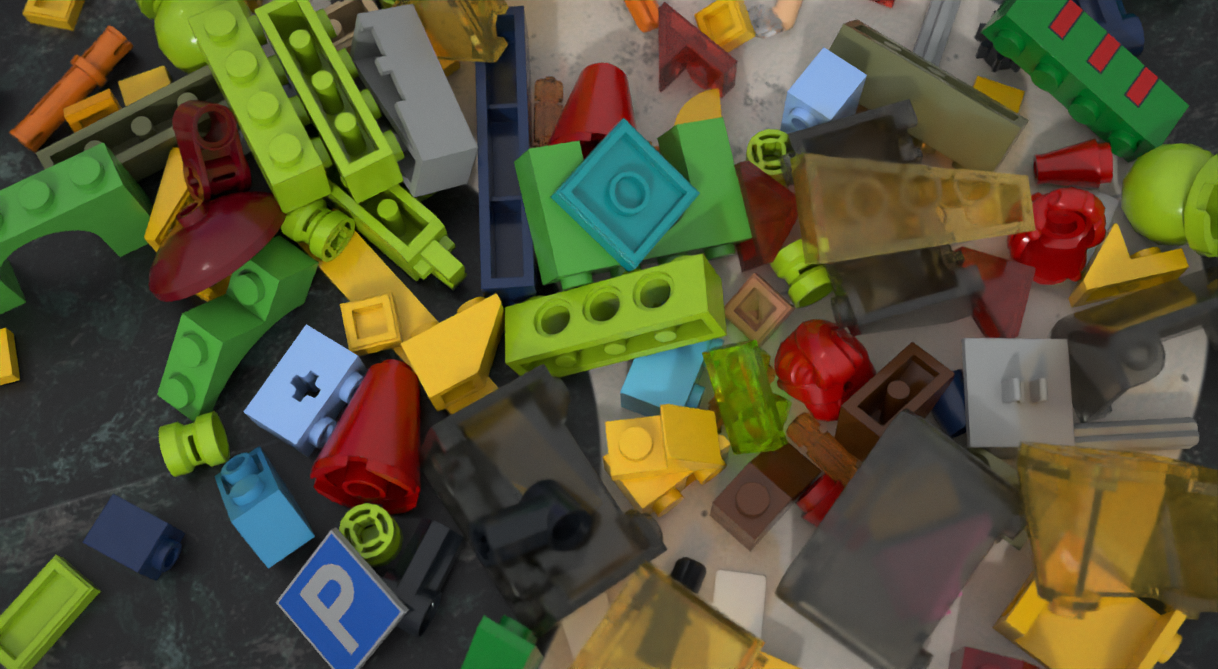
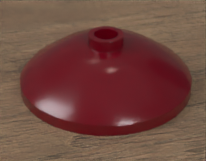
[148,191,287,302]

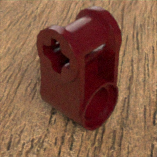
[172,100,252,203]

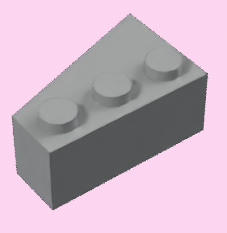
[350,4,478,197]

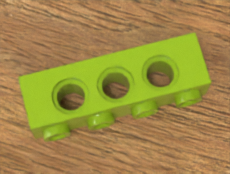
[505,253,727,385]

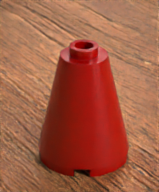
[546,62,637,159]
[310,359,421,514]

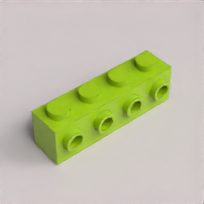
[187,0,332,214]
[254,0,405,204]

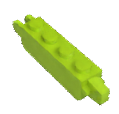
[304,112,467,290]

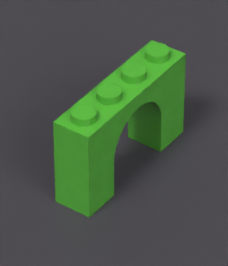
[514,117,752,290]
[0,142,153,315]

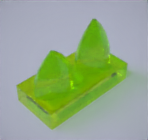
[702,339,792,455]

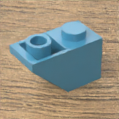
[214,446,315,569]

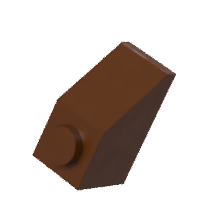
[834,341,955,473]
[710,436,822,552]

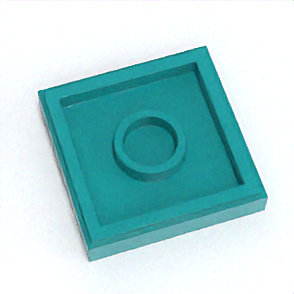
[550,118,700,272]

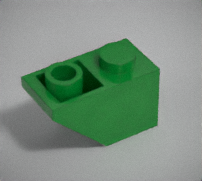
[461,615,544,669]

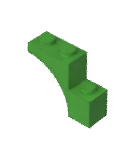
[157,235,319,422]

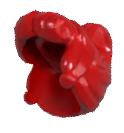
[1006,187,1106,285]
[774,319,876,422]

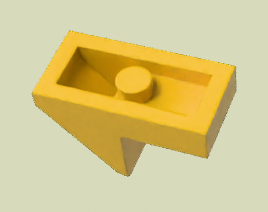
[1068,223,1189,308]
[605,404,722,481]

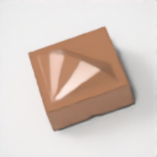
[724,273,796,347]

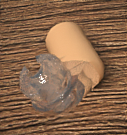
[747,0,803,39]

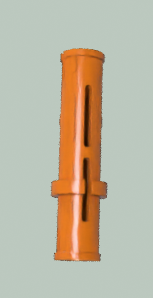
[9,25,134,154]

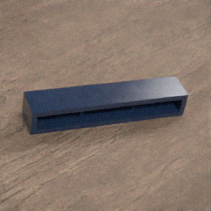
[474,6,539,310]

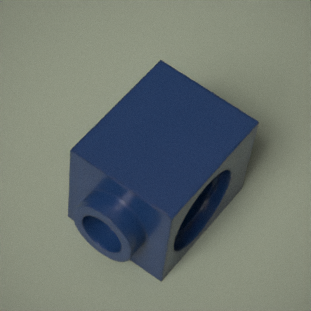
[82,494,186,581]

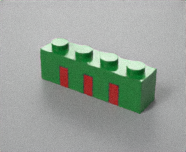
[981,0,1189,163]

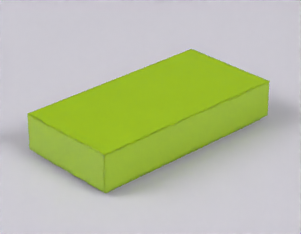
[0,555,101,669]

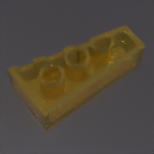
[790,153,1035,264]

